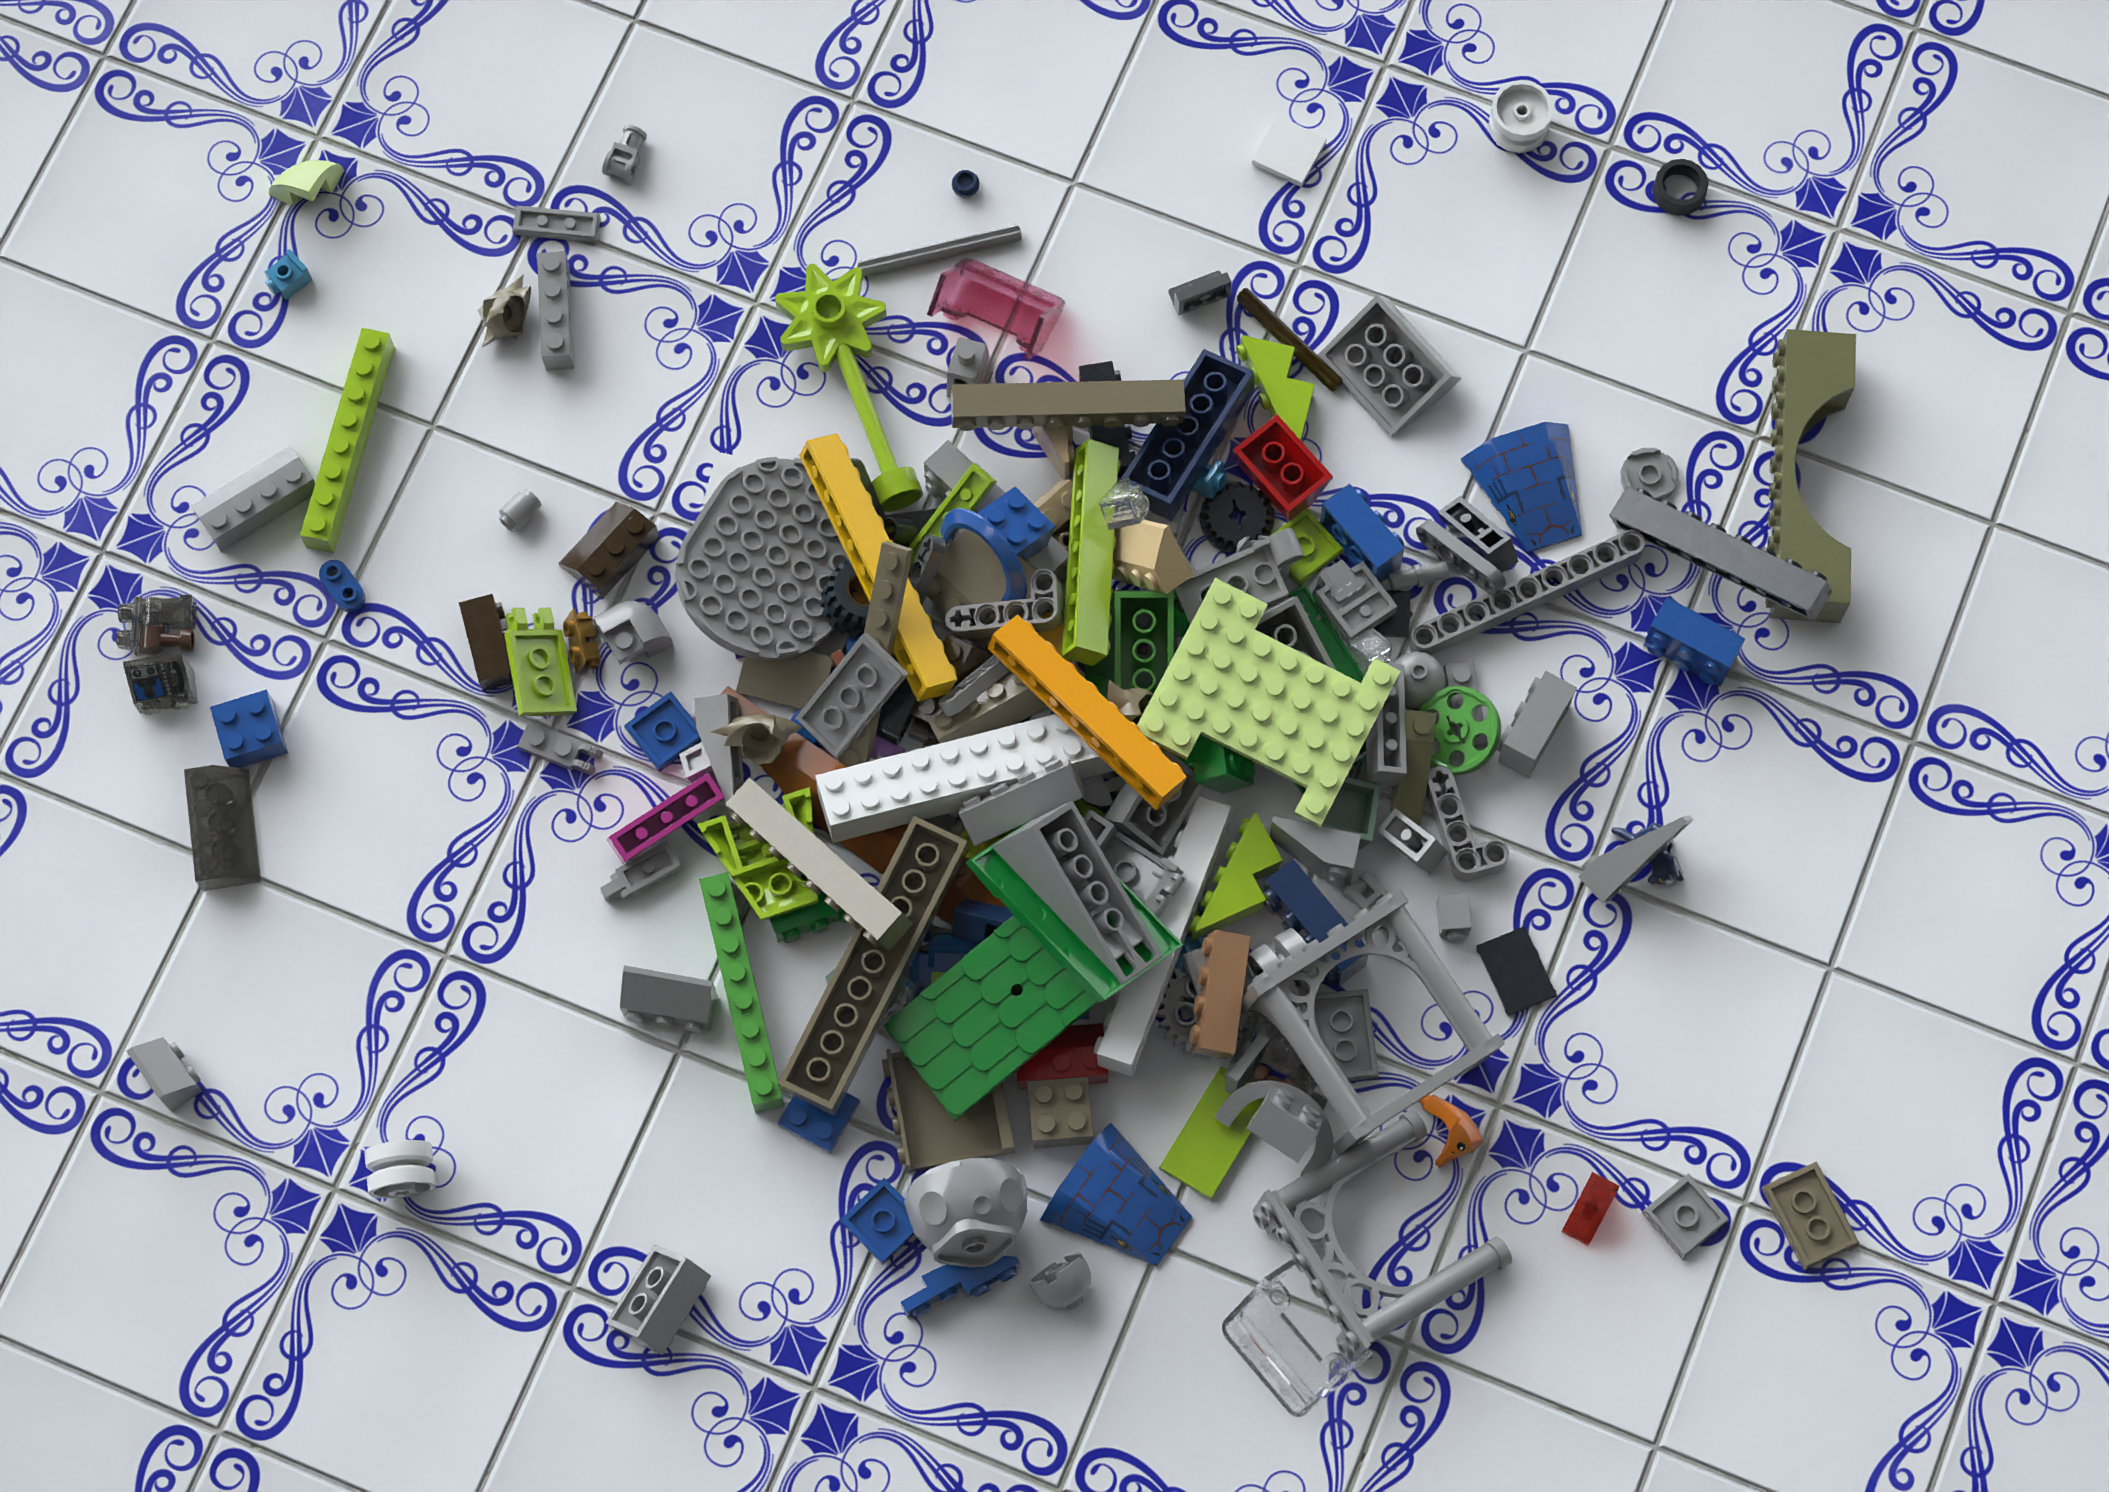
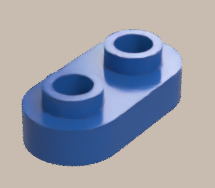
[319,560,365,613]

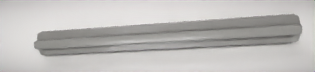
[857,224,1022,277]

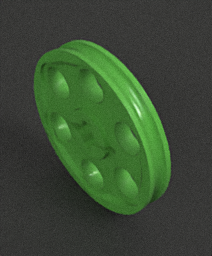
[1419,686,1501,775]

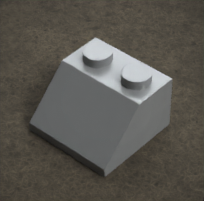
[126,1037,202,1112]

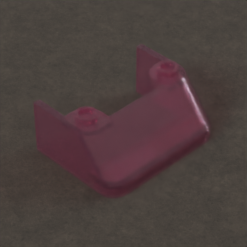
[927,258,1065,360]

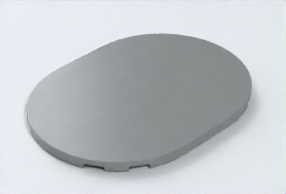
[676,457,858,660]

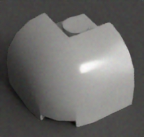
[593,600,673,665]

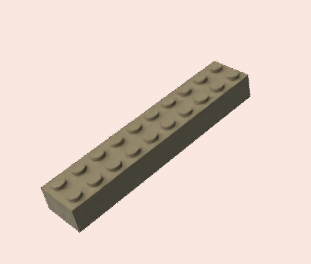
[777,816,969,1116]

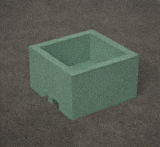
[1308,777,1381,849]

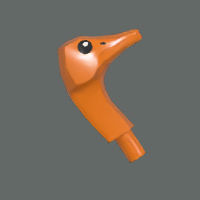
[1418,1095,1483,1168]

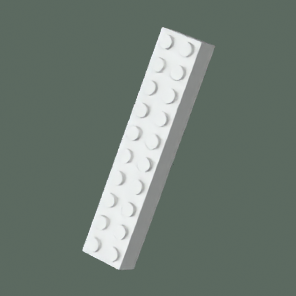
[815,714,1114,843]

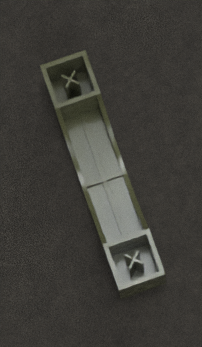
[1765,329,1856,623]

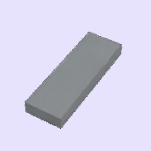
[512,205,601,243]

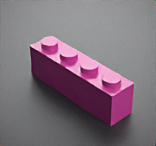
[607,773,724,864]

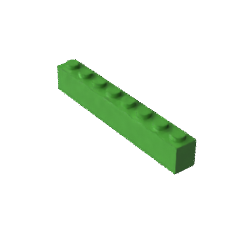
[699,872,785,1113]

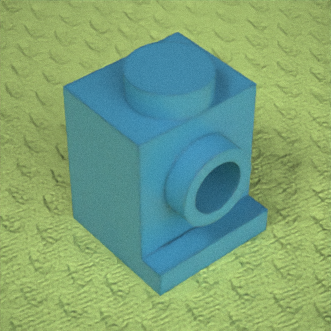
[264,249,312,300]

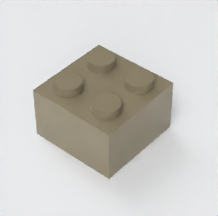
[1027,1076,1093,1149]

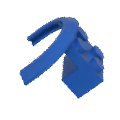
[940,486,1055,601]

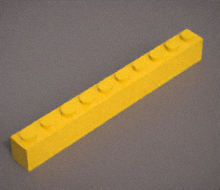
[799,433,957,702]

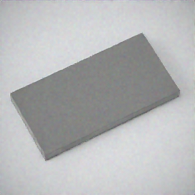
[795,633,909,759]

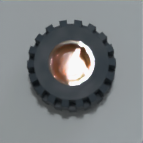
[820,559,870,638]

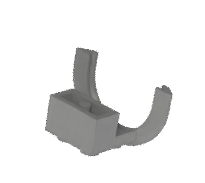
[1214,1080,1334,1177]

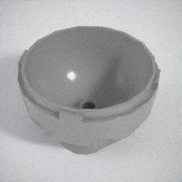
[904,1158,1028,1268]

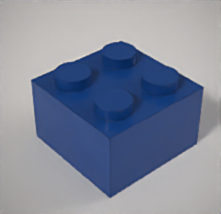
[210,689,288,771]

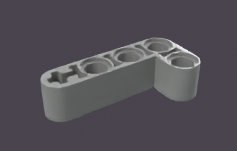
[945,569,1064,640]
[1426,766,1509,882]

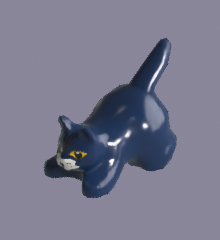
[1611,823,1684,885]

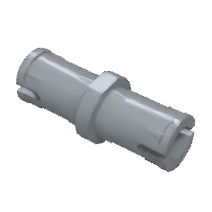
[1388,561,1449,591]

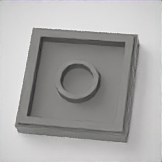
[1642,1173,1729,1259]

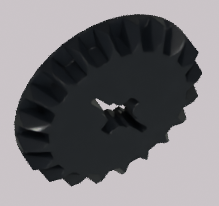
[1200,481,1275,553]

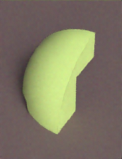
[268,160,345,206]

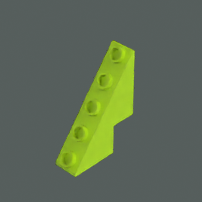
[1236,335,1315,441]
[1188,812,1283,941]

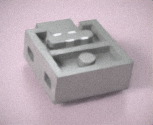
[1314,560,1398,645]

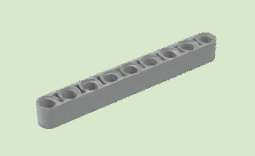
[1409,530,1645,655]

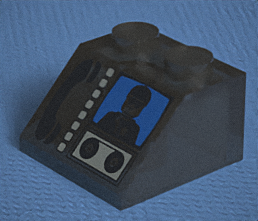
[123,651,198,715]

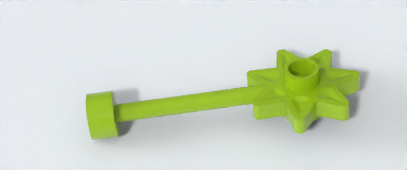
[775,264,923,512]

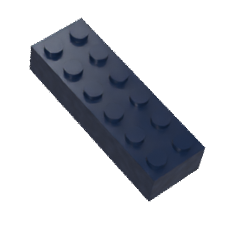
[1120,349,1255,521]

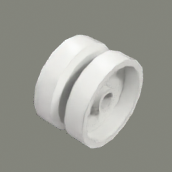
[1488,80,1554,153]
[364,1140,436,1199]

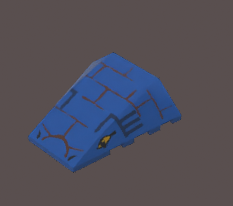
[1460,422,1582,553]
[1040,1123,1192,1266]

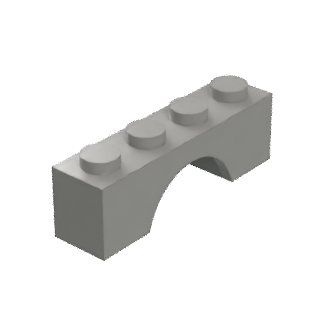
[537,251,574,371]

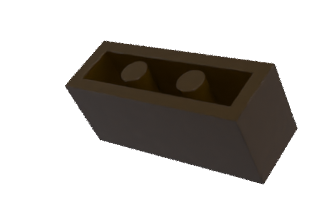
[458,594,513,691]

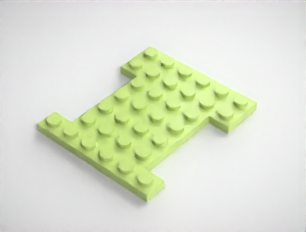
[1137,577,1401,828]

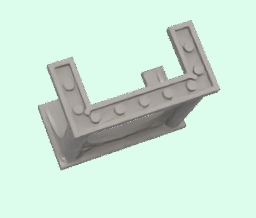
[1241,891,1505,1155]

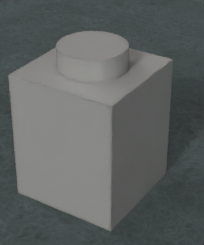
[1436,893,1472,941]

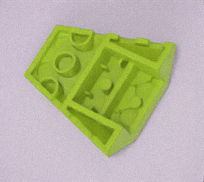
[697,787,818,921]

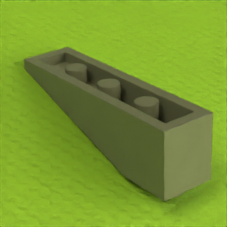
[1390,710,1436,826]

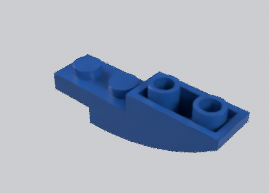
[900,1256,1020,1318]

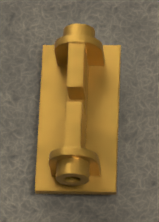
[563,609,601,674]

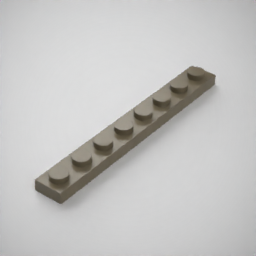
[838,541,913,767]

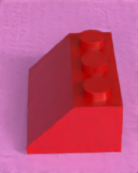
[1233,414,1333,522]
[1017,1023,1108,1090]

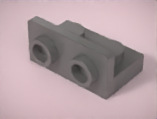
[1168,271,1232,316]

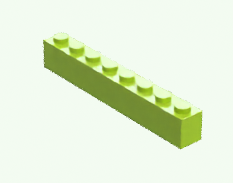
[300,328,395,553]
[1062,439,1121,666]

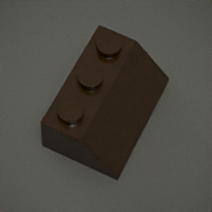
[558,501,660,600]
[910,634,1000,723]

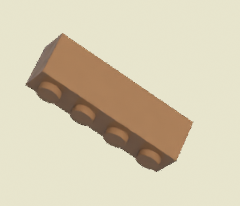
[1189,930,1251,1059]

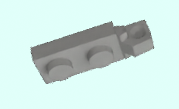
[600,841,682,903]
[1224,1020,1280,1094]

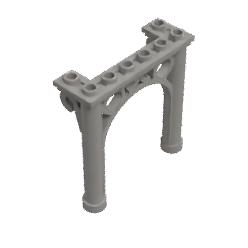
[1252,1110,1512,1365]

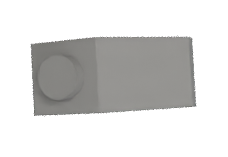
[1376,808,1448,875]

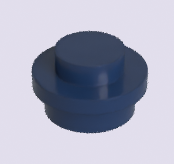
[952,170,980,198]

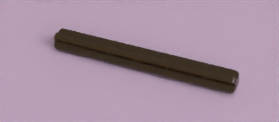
[1237,288,1343,392]

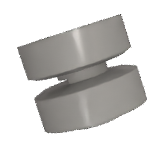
[1247,928,1324,996]

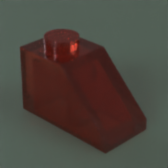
[1561,1172,1620,1246]

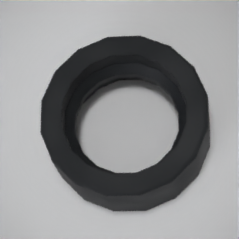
[1652,159,1708,216]

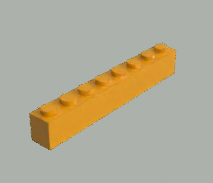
[988,614,1187,811]

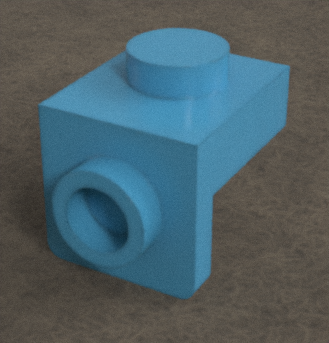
[1192,460,1227,499]

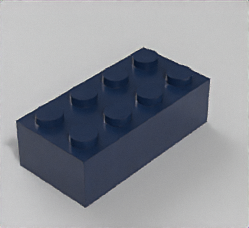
[1263,859,1369,987]

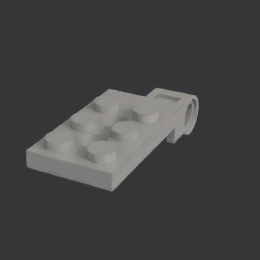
[1174,528,1304,625]

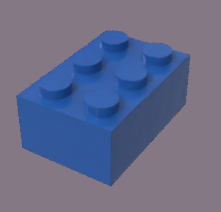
[1320,483,1405,583]
[1643,597,1745,687]

